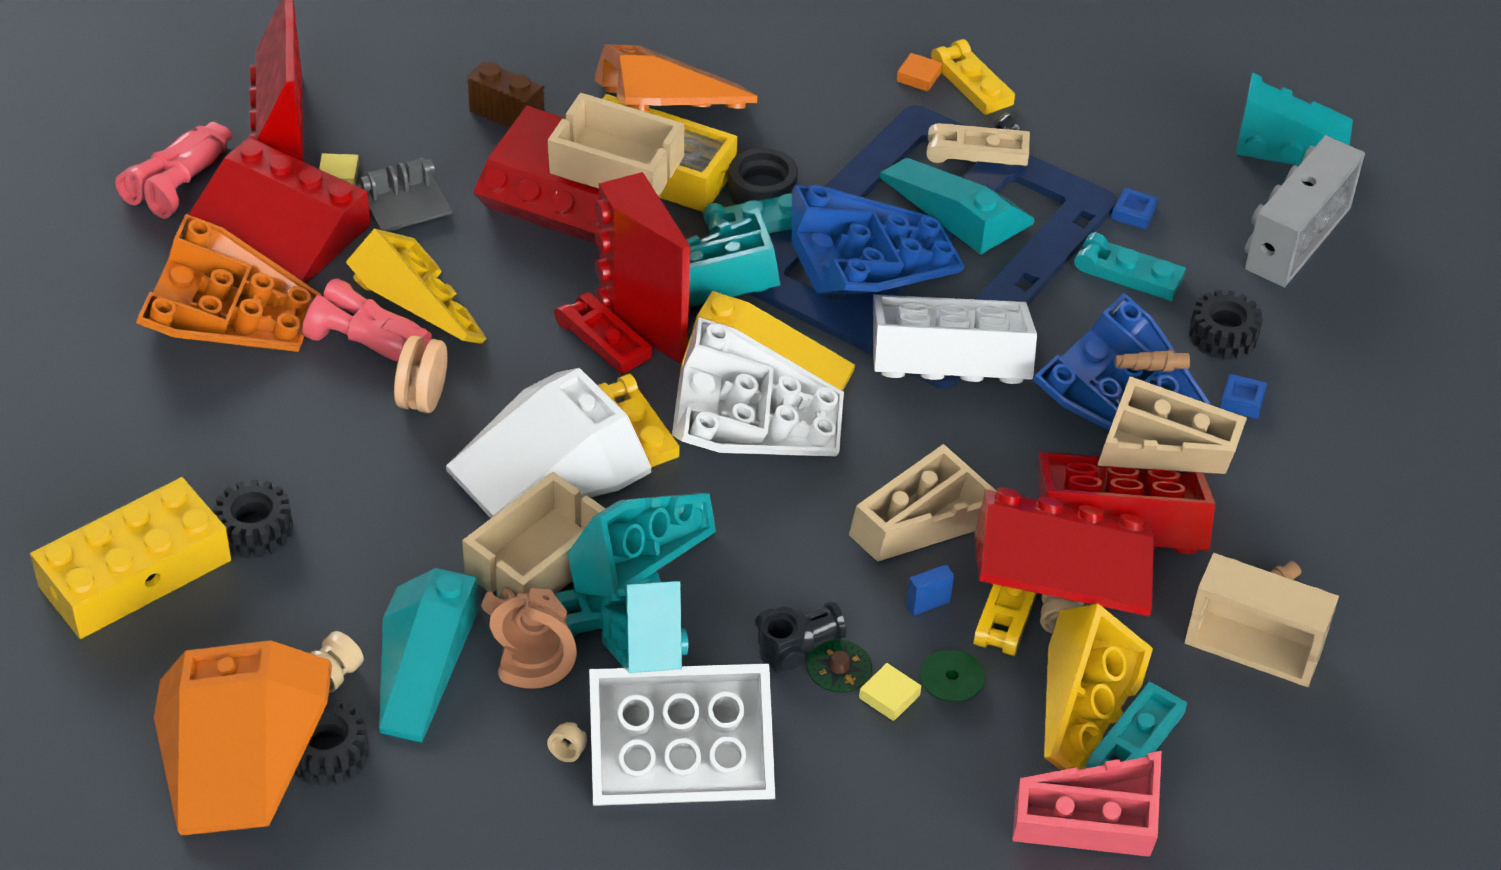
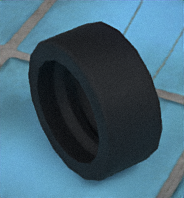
[728,148,798,205]

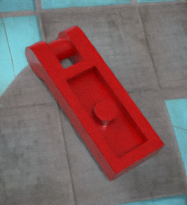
[554,292,652,375]

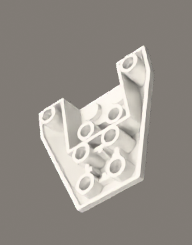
[672,318,844,456]
[446,368,651,518]

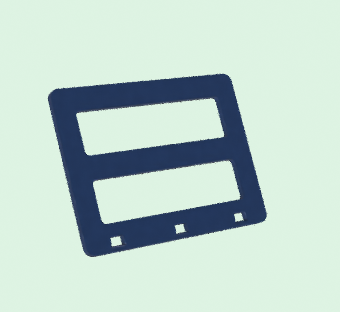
[748,105,1117,389]

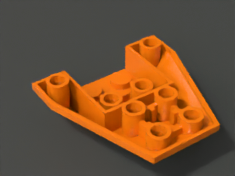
[595,44,758,111]
[136,214,321,352]
[154,640,332,836]

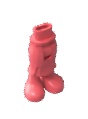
[115,122,233,219]
[302,278,432,362]

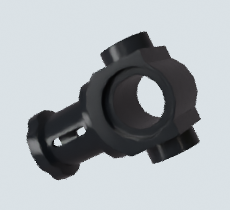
[755,602,846,673]

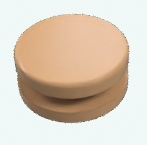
[394,335,447,413]

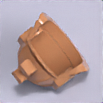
[481,587,577,689]

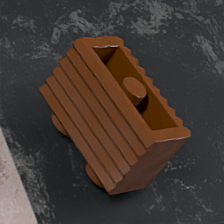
[467,61,545,128]

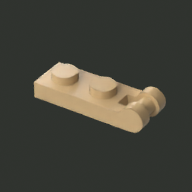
[927,123,1030,166]

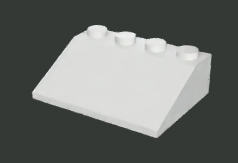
[873,294,1037,384]
[589,664,775,806]

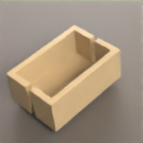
[548,93,684,196]
[462,472,605,598]
[1184,553,1339,687]

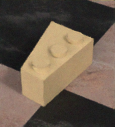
[849,444,996,562]

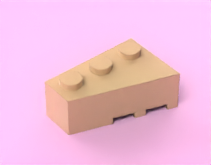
[1097,376,1247,474]

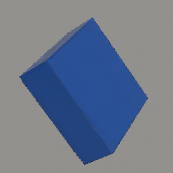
[1111,188,1159,230]
[1220,374,1268,419]
[906,565,954,616]

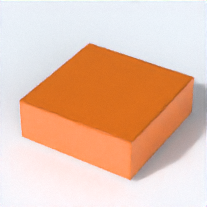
[896,53,943,92]

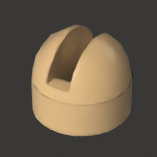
[547,722,587,762]

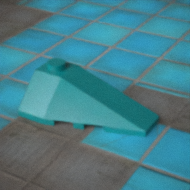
[880,158,1034,255]
[568,493,716,597]
[379,568,479,743]

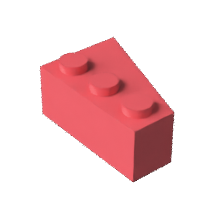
[1012,751,1162,857]

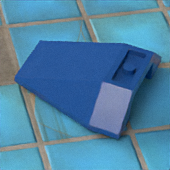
[791,185,965,295]
[1032,293,1211,431]

